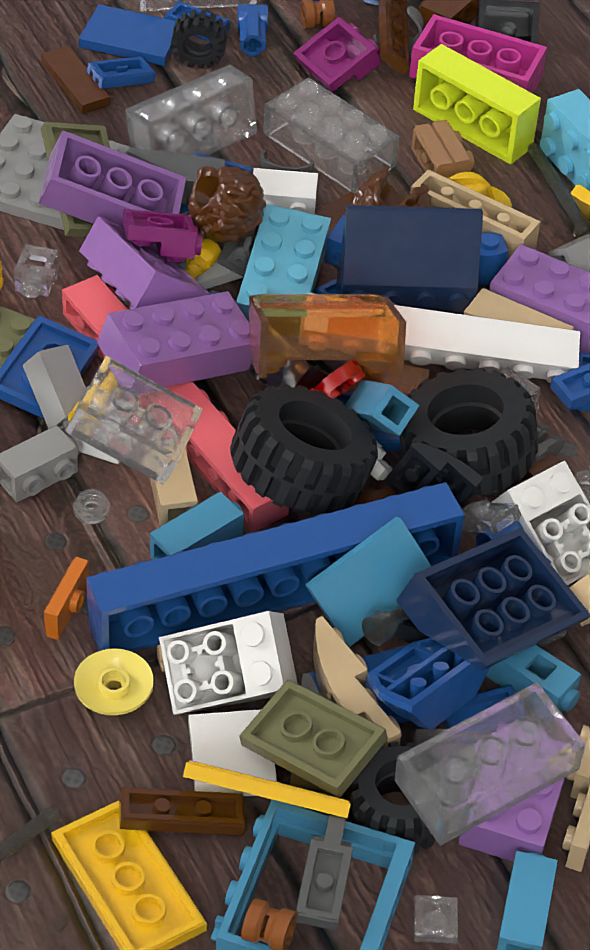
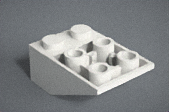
[490,461,590,585]
[159,611,298,715]

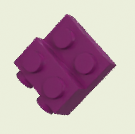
[293,17,381,92]
[122,209,202,262]

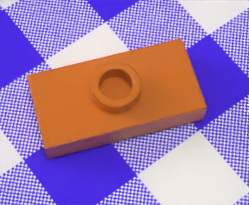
[44,557,89,640]

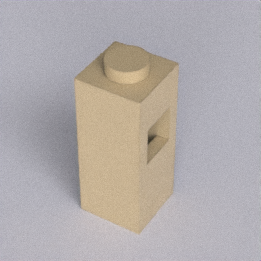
[147,436,198,527]

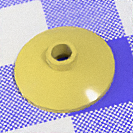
[74,649,153,715]

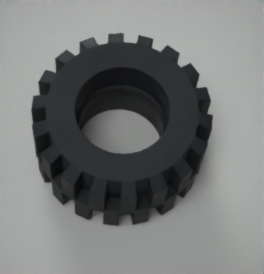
[348,742,453,854]

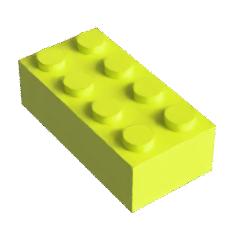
[413,44,541,165]

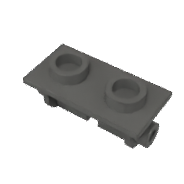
[217,225,259,277]

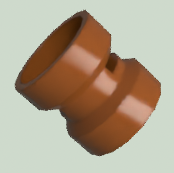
[300,0,335,29]
[241,897,298,950]

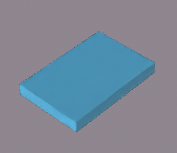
[305,516,431,647]

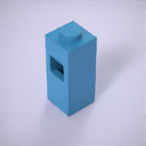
[345,380,420,436]
[150,491,244,560]
[486,645,581,721]
[496,851,558,950]

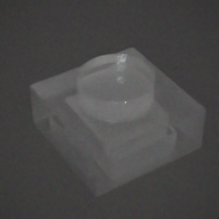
[414,895,458,944]

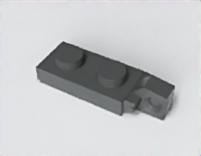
[296,815,353,930]

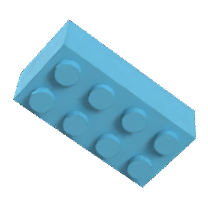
[539,89,590,191]
[236,204,331,338]

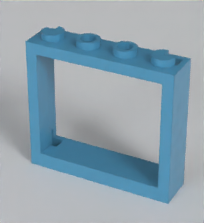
[210,799,415,950]

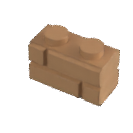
[411,120,475,178]

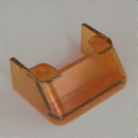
[249,294,406,378]

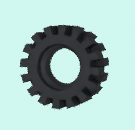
[171,10,228,69]

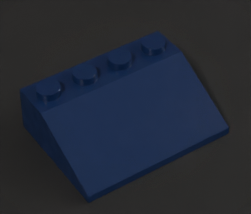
[336,205,483,314]
[396,528,590,671]

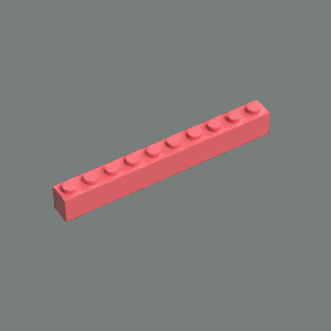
[62,275,289,533]

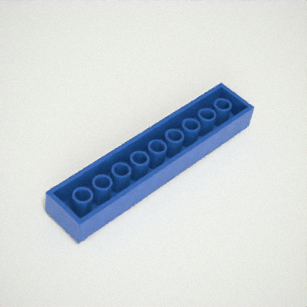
[86,482,465,652]

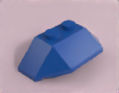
[367,638,490,730]

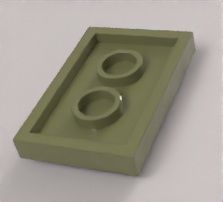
[239,679,388,798]

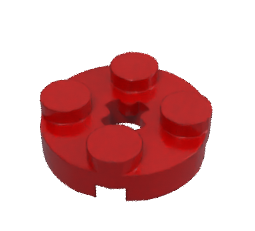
[310,358,366,400]

